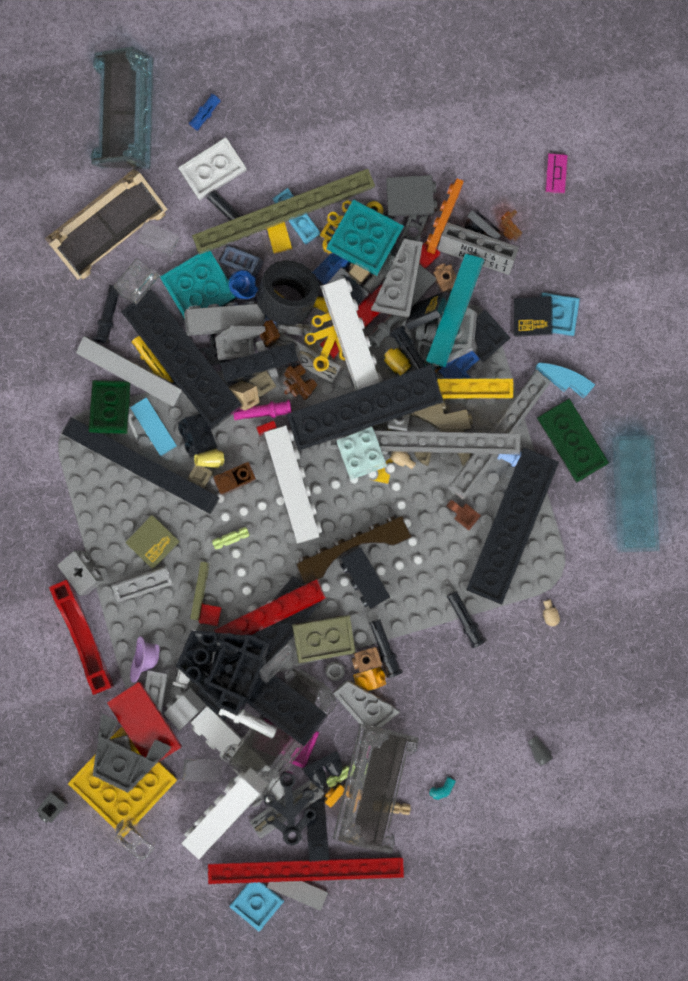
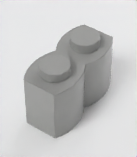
[164,688,206,731]

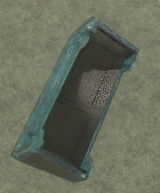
[91,47,153,169]

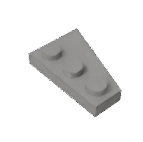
[333,680,400,736]

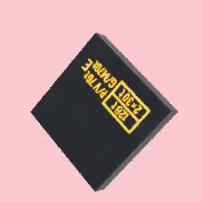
[405,291,448,330]
[514,296,553,337]

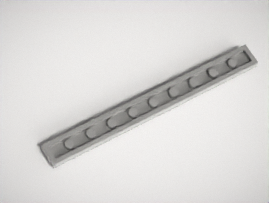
[327,430,521,455]

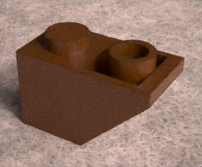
[213,462,256,496]

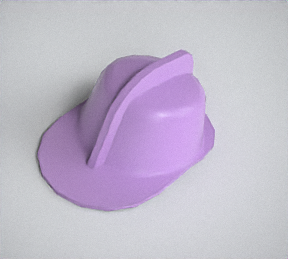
[130,636,160,683]

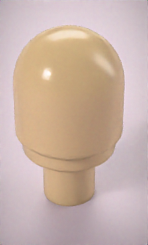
[390,452,416,469]
[543,599,560,626]

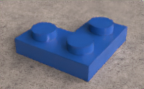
[438,351,479,379]

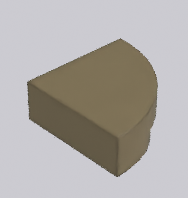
[414,452,432,466]

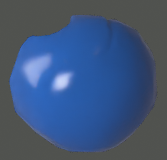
[229,270,259,299]

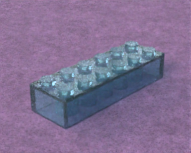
[612,435,660,553]

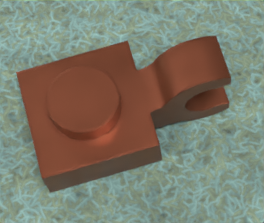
[446,500,481,531]

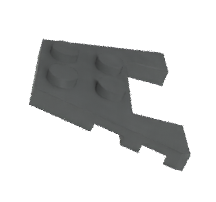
[92,714,171,793]

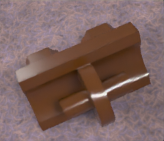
[283,364,317,401]

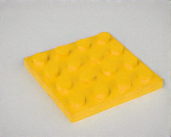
[68,727,178,837]

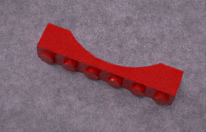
[49,580,114,695]

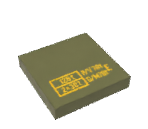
[125,515,180,569]

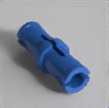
[189,94,221,131]

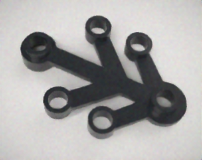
[263,771,316,845]

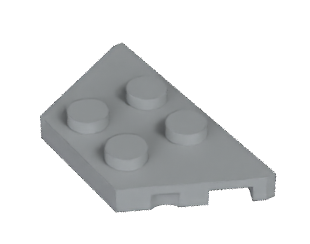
[433,298,477,367]

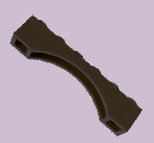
[296,515,411,585]

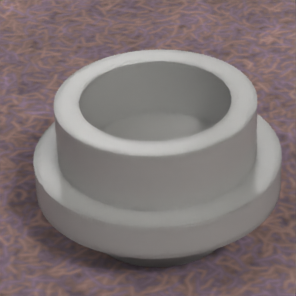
[326,662,345,681]

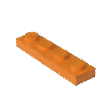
[426,178,464,254]

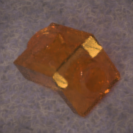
[500,210,522,242]

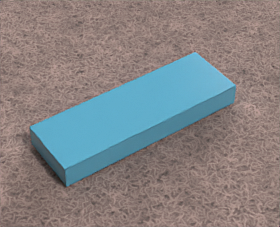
[273,188,321,245]
[130,398,177,456]

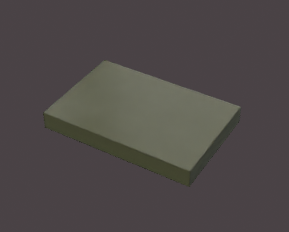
[292,614,356,663]

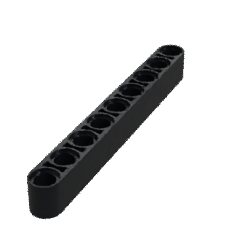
[61,417,220,515]

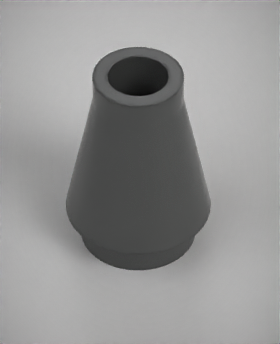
[528,736,553,766]

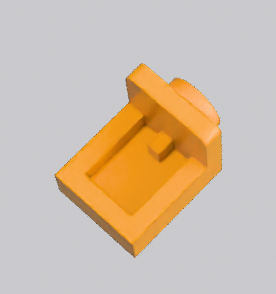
[353,666,386,691]
[324,783,355,808]

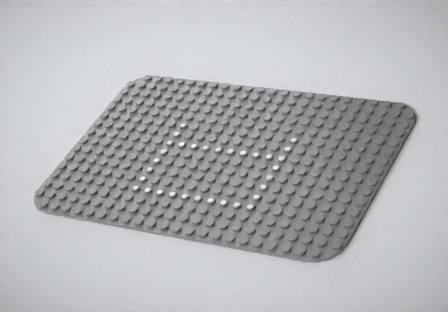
[58,304,565,705]

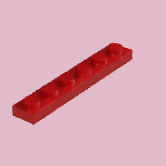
[214,580,326,635]

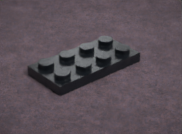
[246,670,327,746]

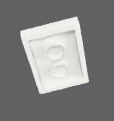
[179,138,247,201]

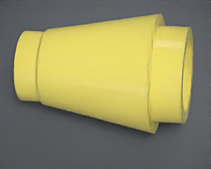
[194,449,224,468]

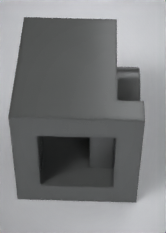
[36,791,68,823]

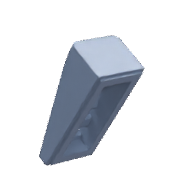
[220,245,264,278]

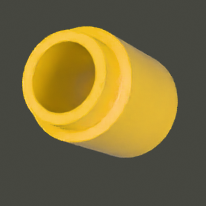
[384,348,412,375]

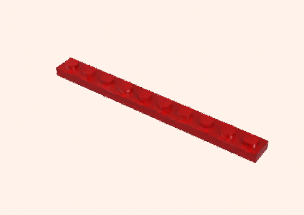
[208,857,404,884]

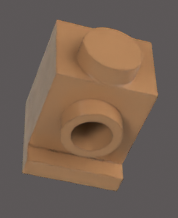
[433,263,457,293]
[351,647,382,672]

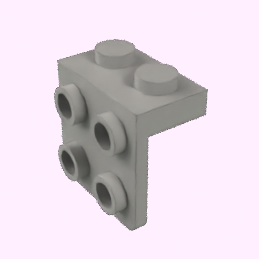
[215,324,266,360]

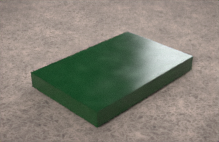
[89,380,131,434]

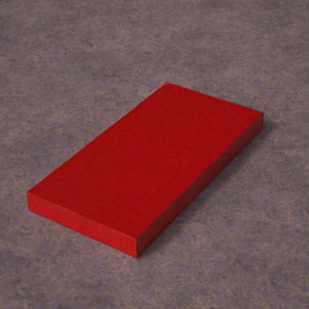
[107,681,182,762]

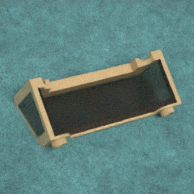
[45,169,168,280]

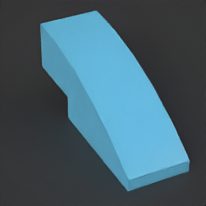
[535,363,595,399]

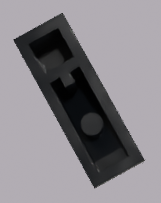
[306,799,329,862]

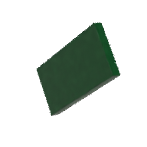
[537,398,609,483]

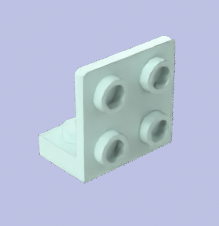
[337,427,387,480]

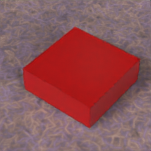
[256,421,277,436]
[199,604,222,626]

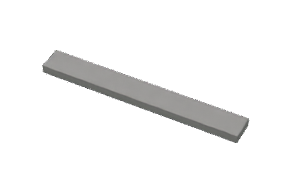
[448,370,551,499]

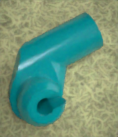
[429,777,456,800]

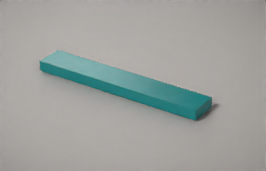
[426,254,484,367]

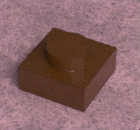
[260,320,280,347]

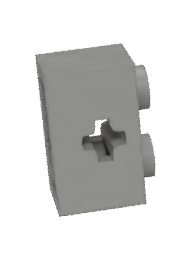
[57,550,104,596]

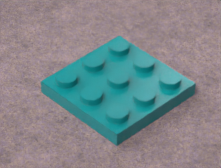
[326,200,404,276]
[160,251,237,319]

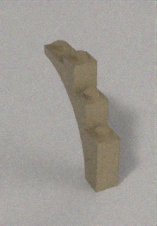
[408,402,473,466]

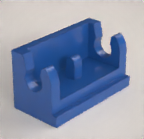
[312,253,351,285]

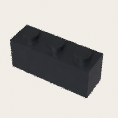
[340,547,390,609]

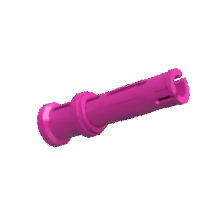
[233,399,292,420]

